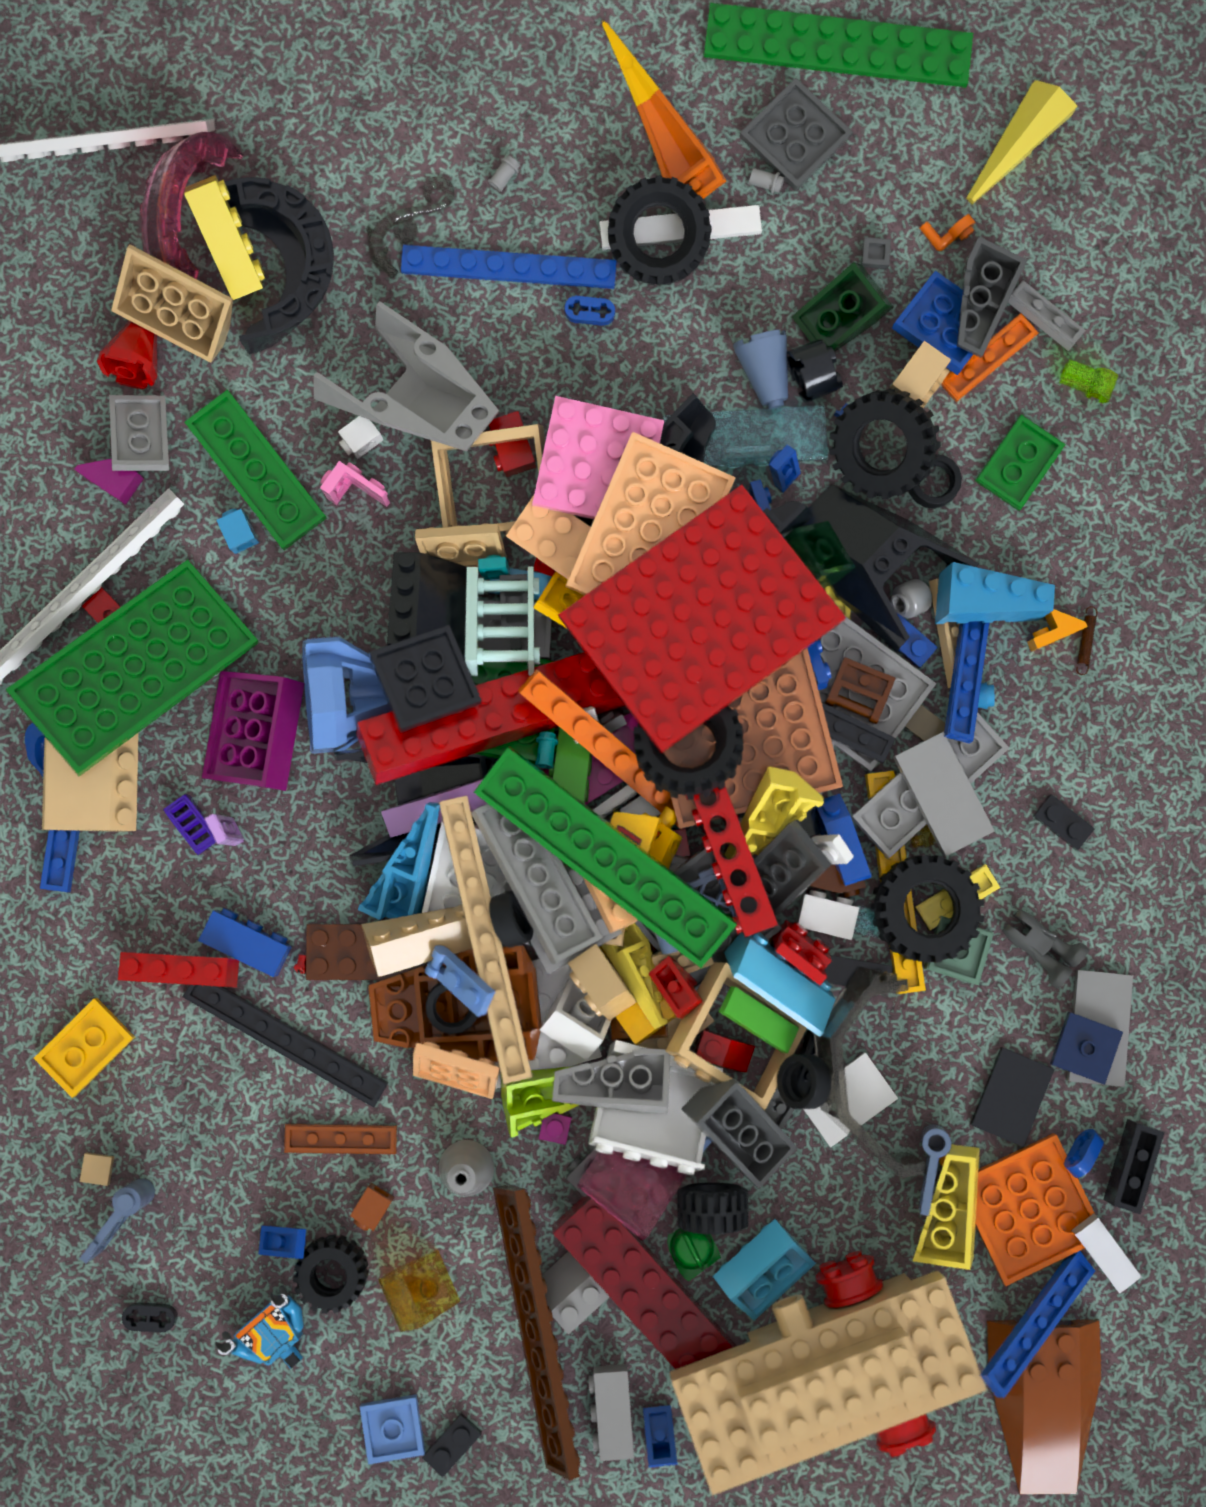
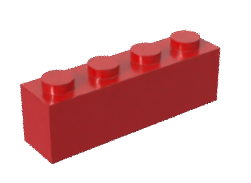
[118,952,239,988]

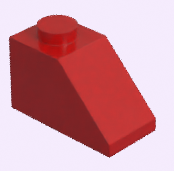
[694,1029,755,1073]

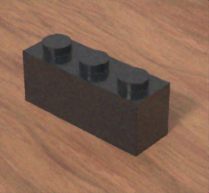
[1103,1119,1165,1214]

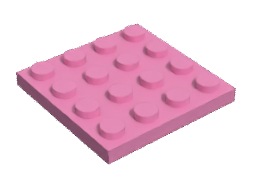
[532,396,664,519]

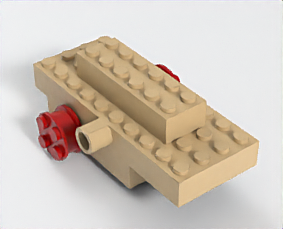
[670,1251,987,1495]

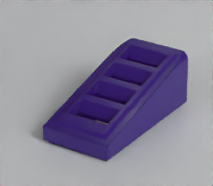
[163,794,217,855]

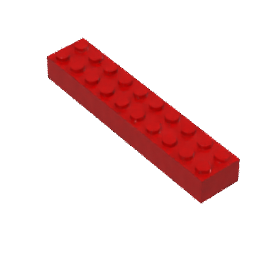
[357,652,625,785]

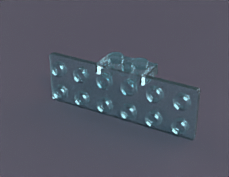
[663,405,828,468]

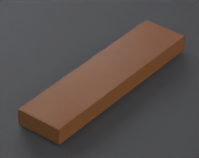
[284,1123,397,1154]

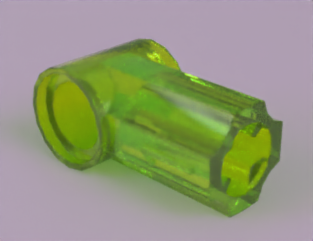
[1059,359,1118,403]

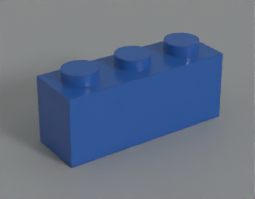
[198,908,292,977]

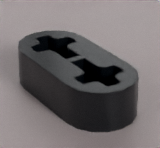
[122,1302,178,1333]

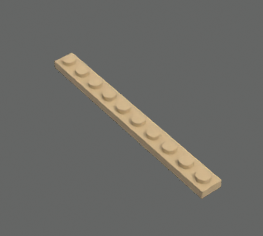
[439,796,532,1084]

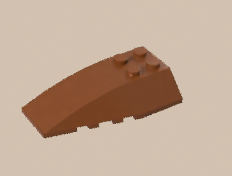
[368,945,542,1062]
[987,1320,1101,1494]

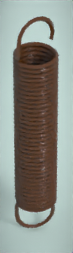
[1076,606,1098,675]

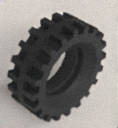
[608,175,712,286]
[829,389,941,500]
[633,705,744,800]
[871,855,984,963]

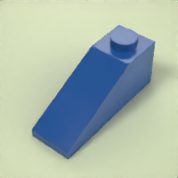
[815,794,871,886]

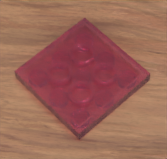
[577,1151,687,1240]

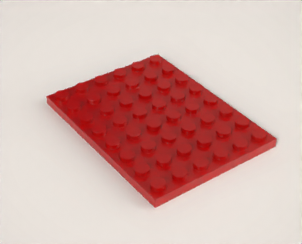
[558,485,846,754]

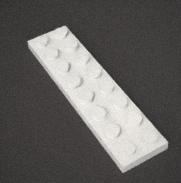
[0,119,215,162]

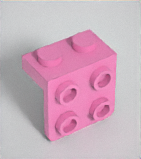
[320,461,390,507]

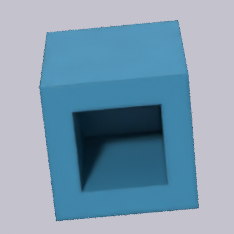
[216,509,259,554]

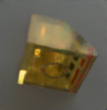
[378,1250,460,1332]

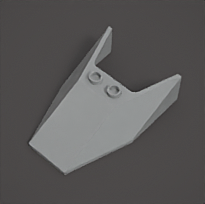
[314,301,499,451]

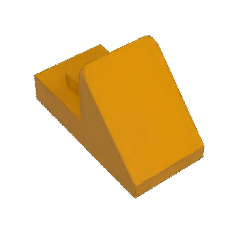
[1027,609,1088,652]

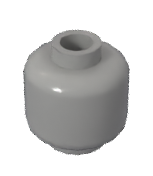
[891,579,932,618]

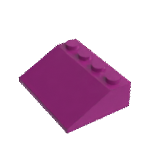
[202,671,305,791]

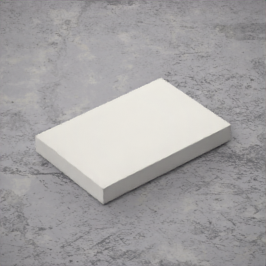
[803,1052,898,1147]

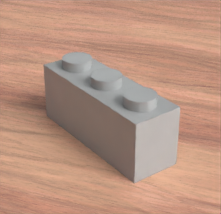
[588,1364,634,1461]

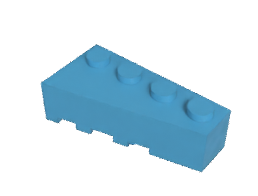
[935,562,1055,624]

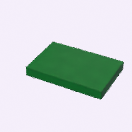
[975,414,1066,511]

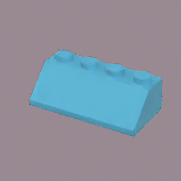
[724,932,835,1037]

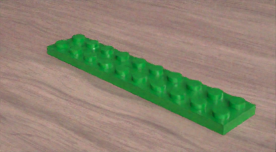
[704,3,973,88]
[473,746,737,968]

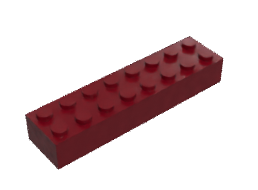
[552,1189,737,1370]

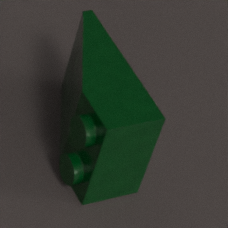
[792,262,894,352]

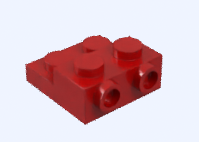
[772,920,832,985]

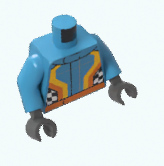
[215,1285,304,1369]

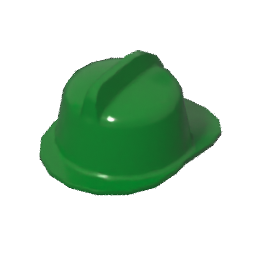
[667,1228,721,1281]

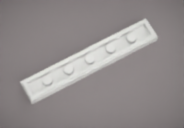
[600,205,762,250]

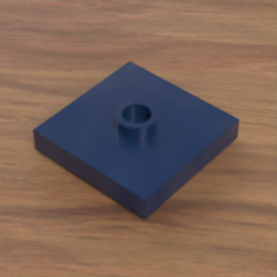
[1050,1012,1123,1085]

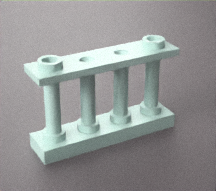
[465,567,540,676]

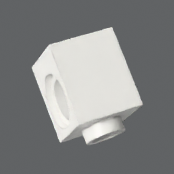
[338,416,383,459]

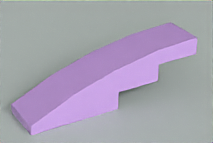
[381,778,488,838]

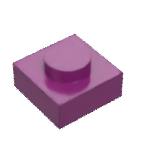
[539,1113,572,1145]

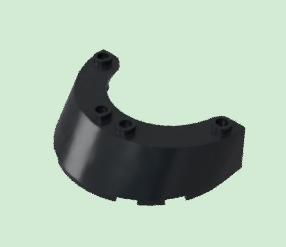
[224,177,334,355]
[660,393,813,536]

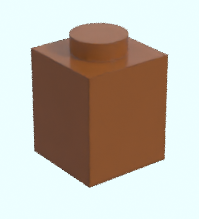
[350,1183,395,1231]

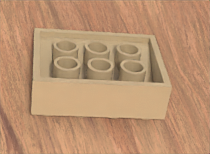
[111,245,233,363]
[42,733,139,832]

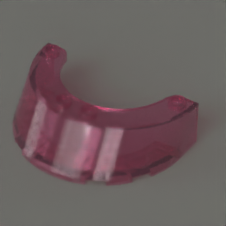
[140,132,243,279]

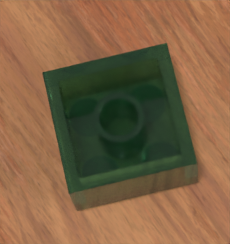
[784,521,855,587]

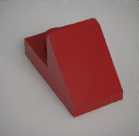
[648,956,703,1019]

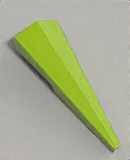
[500,1066,579,1137]

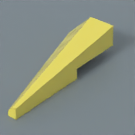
[966,80,1077,205]
[725,766,824,859]
[602,923,668,1029]

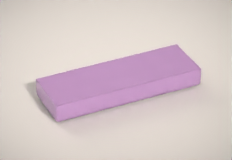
[204,814,244,846]

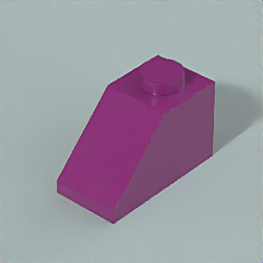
[74,458,144,505]

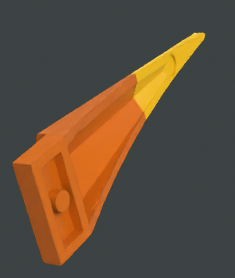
[602,21,727,199]

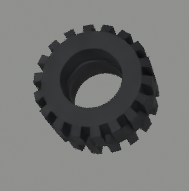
[677,1182,749,1234]
[293,1235,369,1314]

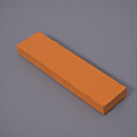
[941,313,1039,402]

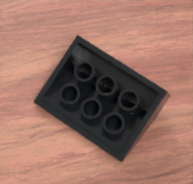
[387,552,467,660]

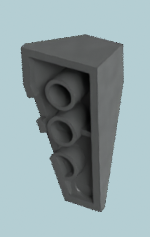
[957,236,1027,358]

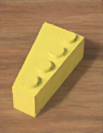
[913,1144,980,1270]

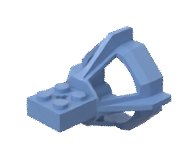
[302,637,392,754]

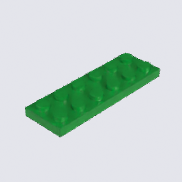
[185,389,327,550]

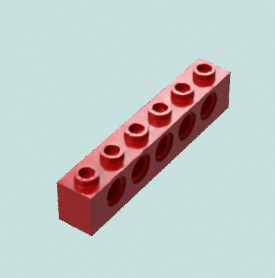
[685,787,778,938]

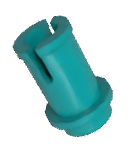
[535,732,558,769]

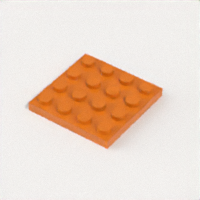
[975,1133,1095,1286]

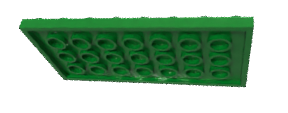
[6,560,258,777]

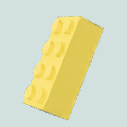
[184,175,265,300]

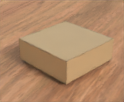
[80,1152,114,1186]

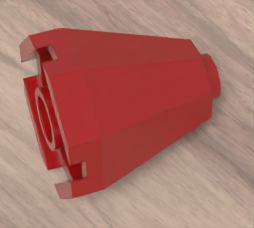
[97,321,157,390]

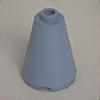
[733,330,788,410]

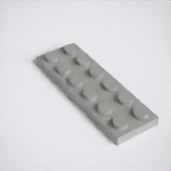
[851,712,1009,858]
[471,804,602,965]

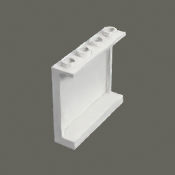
[589,1040,723,1175]

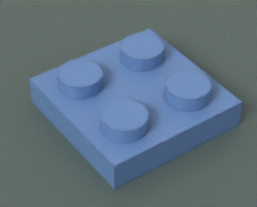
[360,1394,425,1464]

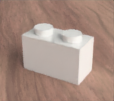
[796,890,859,940]

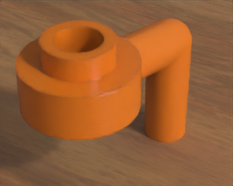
[919,214,976,251]

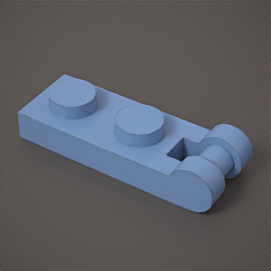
[425,945,496,1016]

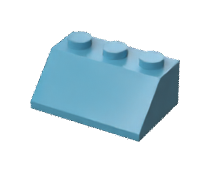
[713,1219,816,1321]

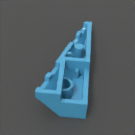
[358,802,440,920]

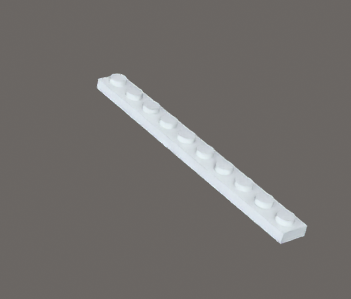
[0,488,184,684]

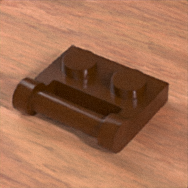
[825,657,896,724]

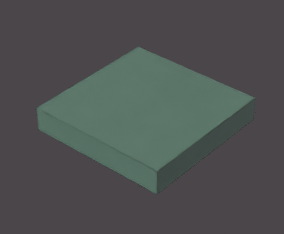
[924,916,994,986]

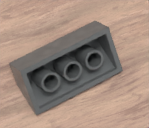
[681,1079,797,1189]

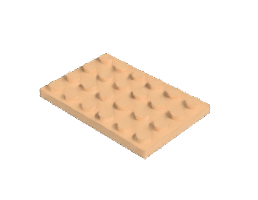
[565,432,736,595]

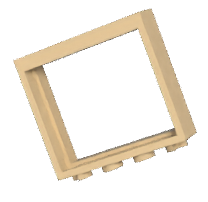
[431,424,545,535]
[666,962,807,1110]

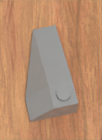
[552,1048,670,1114]

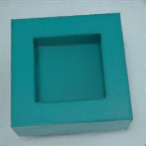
[478,555,510,580]

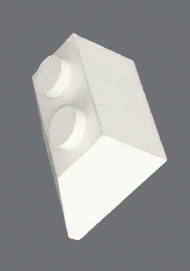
[540,977,611,1060]

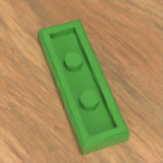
[719,986,799,1053]

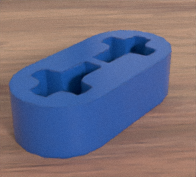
[564,296,615,326]
[1064,1129,1104,1178]

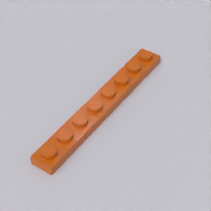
[518,669,682,830]

